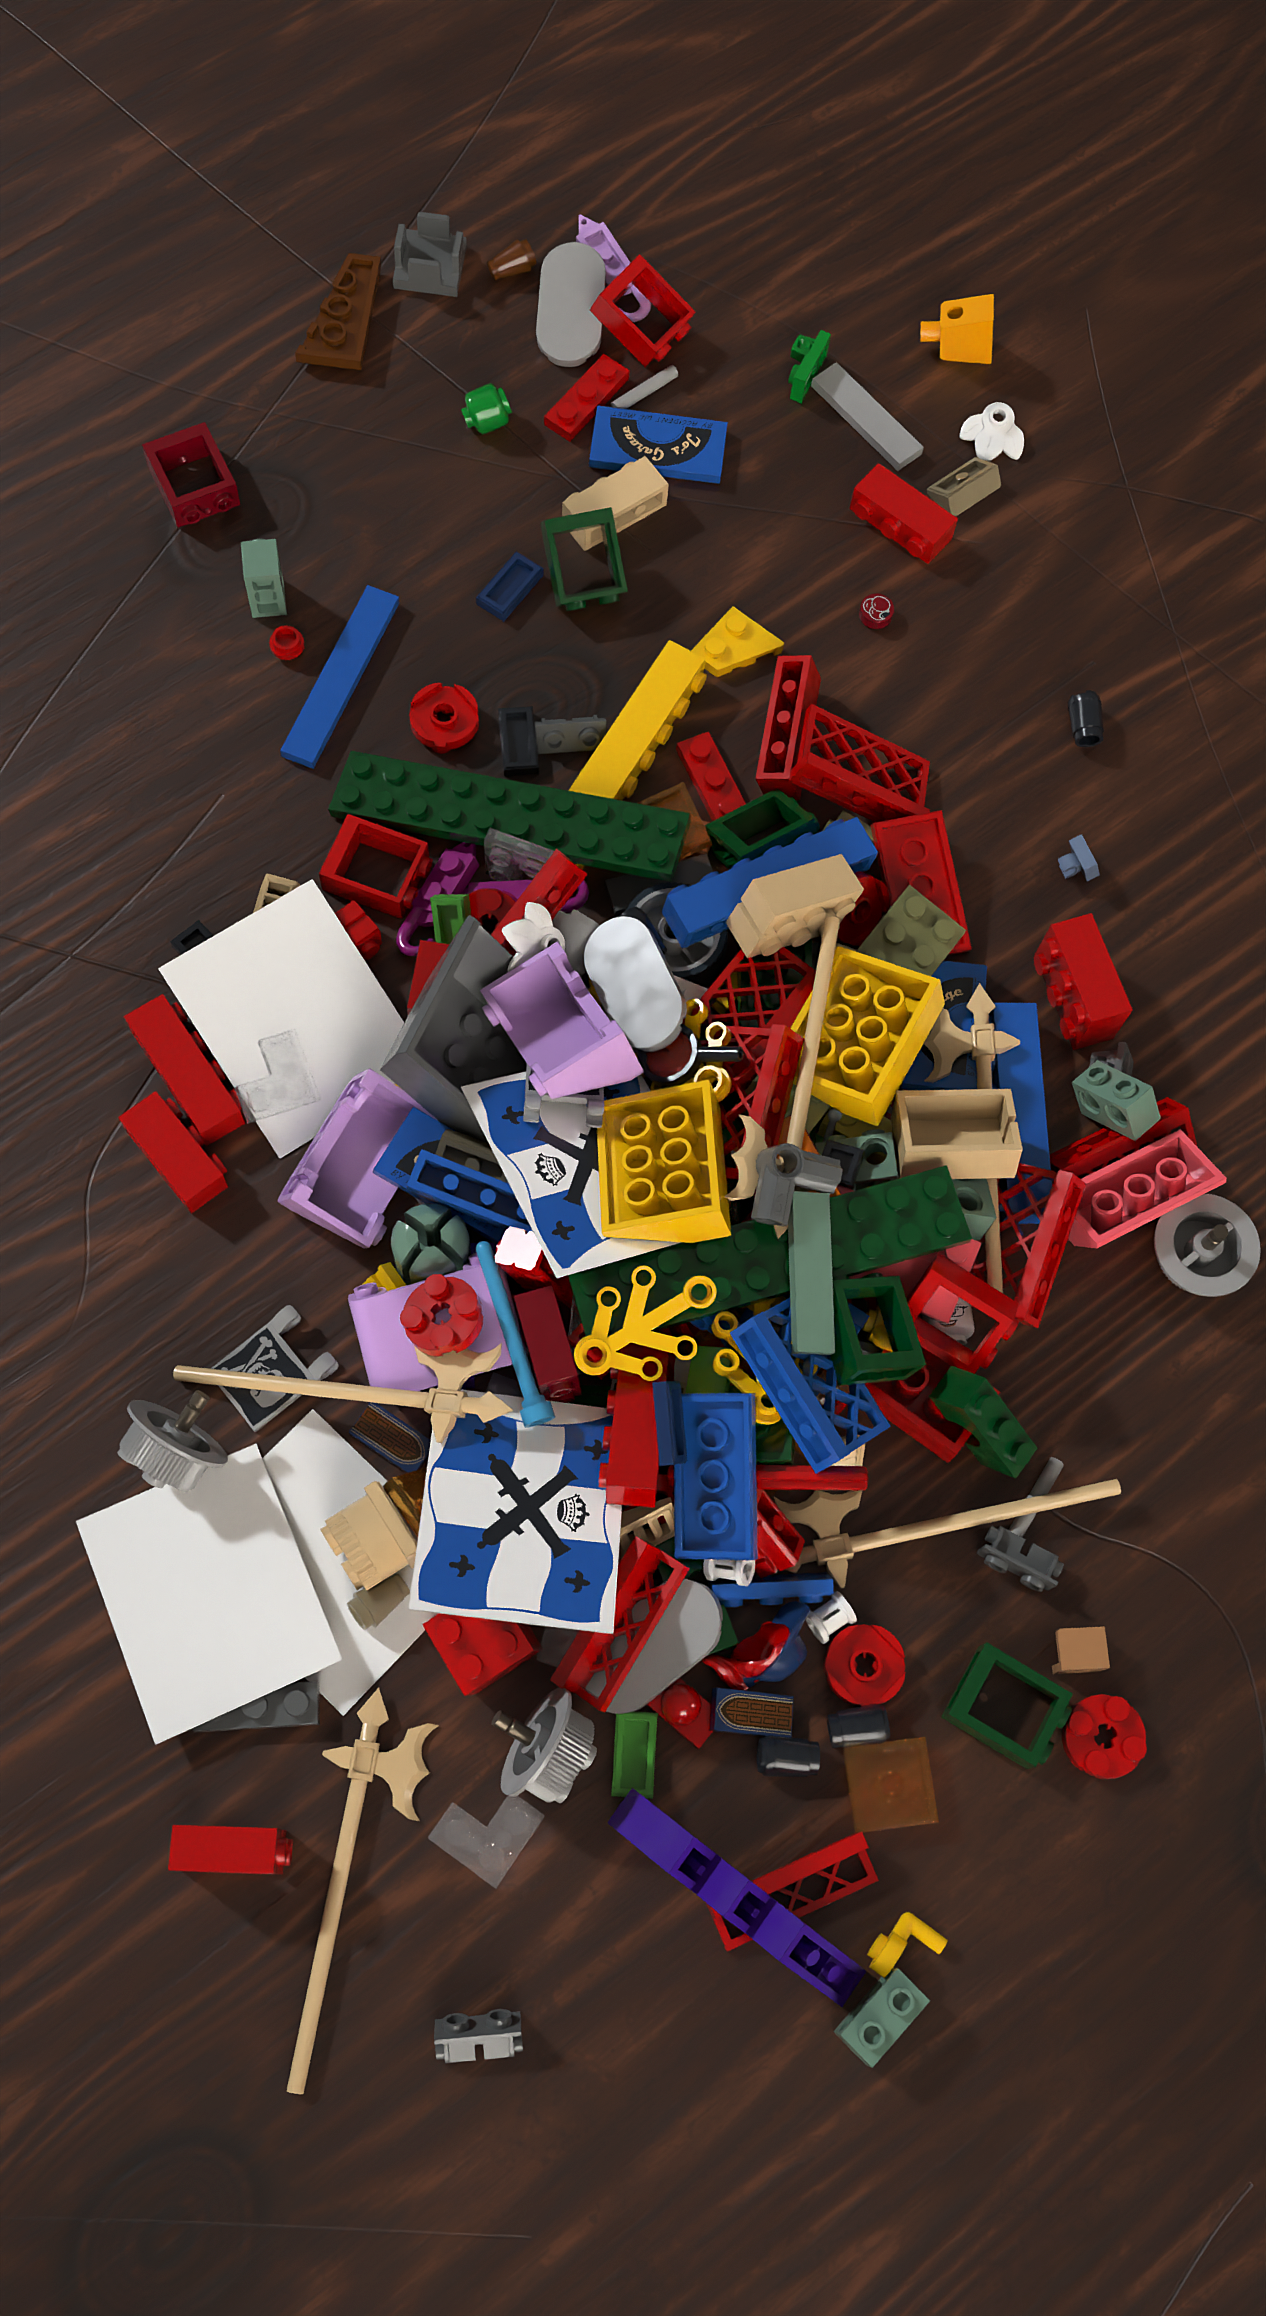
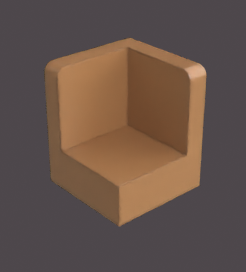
[1052,1626,1110,1674]

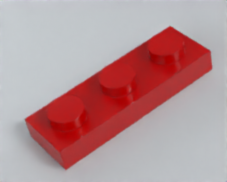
[544,354,630,442]
[676,731,746,821]

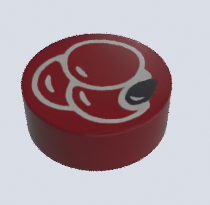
[859,593,894,629]

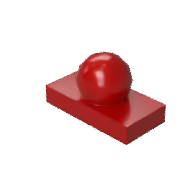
[646,1678,713,1749]

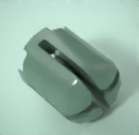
[391,1203,471,1285]

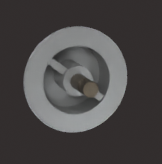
[1154,1194,1261,1297]
[117,1390,228,1492]
[492,1688,597,1803]

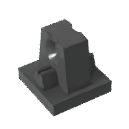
[1089,1042,1134,1076]

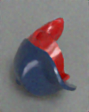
[702,1601,810,1691]

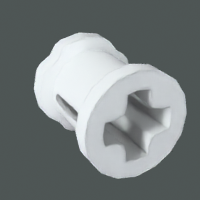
[703,1559,755,1586]
[805,1591,857,1644]

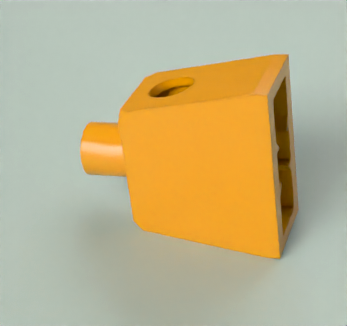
[920,294,994,364]

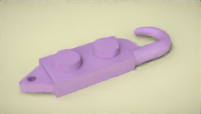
[576,215,651,322]

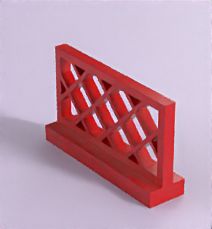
[789,704,930,822]
[678,947,816,1094]
[705,1024,804,1179]
[970,1163,1086,1328]

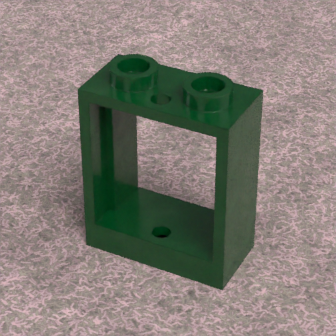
[540,507,628,611]
[705,788,820,869]
[830,1273,926,1386]
[941,1642,1073,1769]

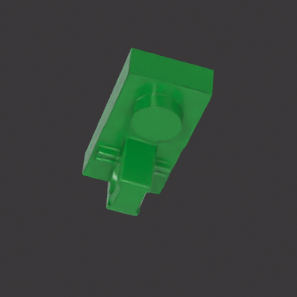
[788,330,831,404]

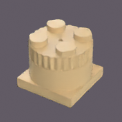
[320,1481,417,1590]

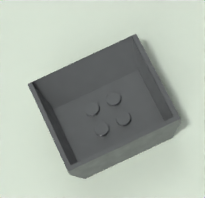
[380,915,527,1143]

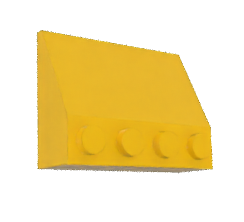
[790,946,945,1126]
[597,1080,731,1243]

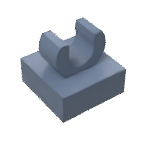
[1058,834,1100,881]

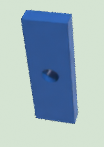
[708,1572,834,1607]

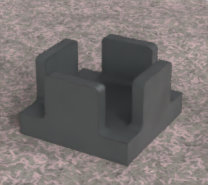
[393,212,467,297]

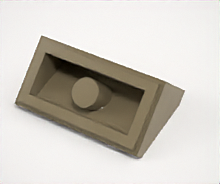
[927,457,1001,517]
[435,1129,508,1183]

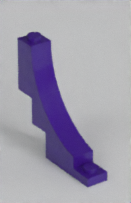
[607,1788,866,2007]

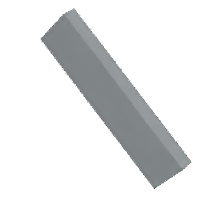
[811,362,924,471]

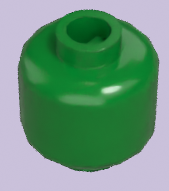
[461,383,513,434]

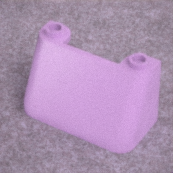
[480,942,644,1100]
[277,1068,438,1249]
[348,1253,528,1391]

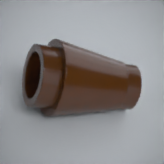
[487,239,537,281]

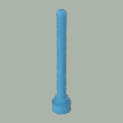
[476,1241,555,1428]

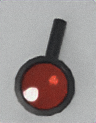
[637,1024,743,1088]

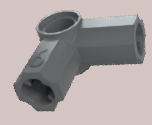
[751,1143,843,1226]

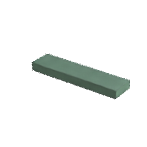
[788,1191,835,1355]

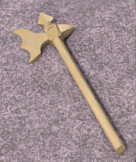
[724,916,840,1239]
[923,983,1020,1293]
[173,1343,513,1443]
[774,1479,1121,1588]
[286,1688,439,2094]

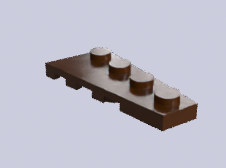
[295,253,381,370]

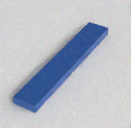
[280,585,400,769]

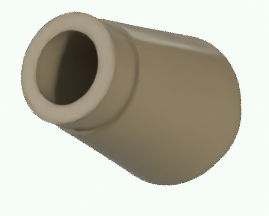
[347,1574,410,1630]

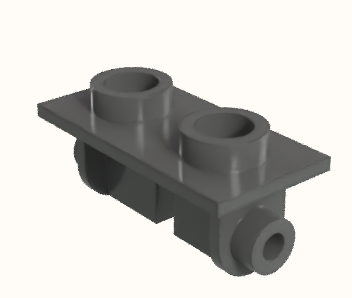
[535,715,606,754]
[976,1526,1064,1592]
[434,2009,523,2064]

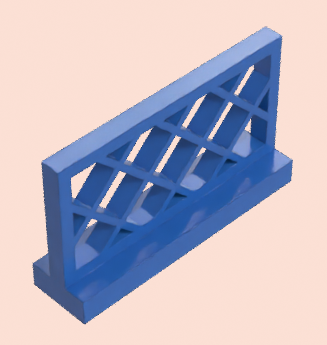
[730,1298,891,1474]

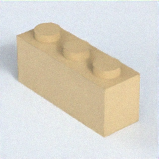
[562,456,669,551]

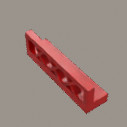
[491,849,588,957]
[1050,1097,1197,1176]
[550,1536,690,1713]
[706,1831,879,1952]

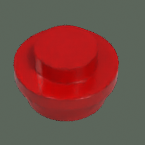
[269,625,305,660]

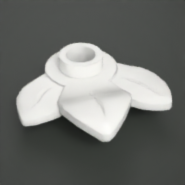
[960,402,1024,462]
[502,902,565,972]

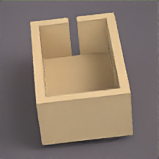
[726,854,864,958]
[891,1089,1023,1179]

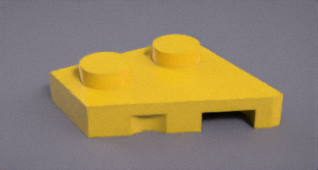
[691,606,784,677]

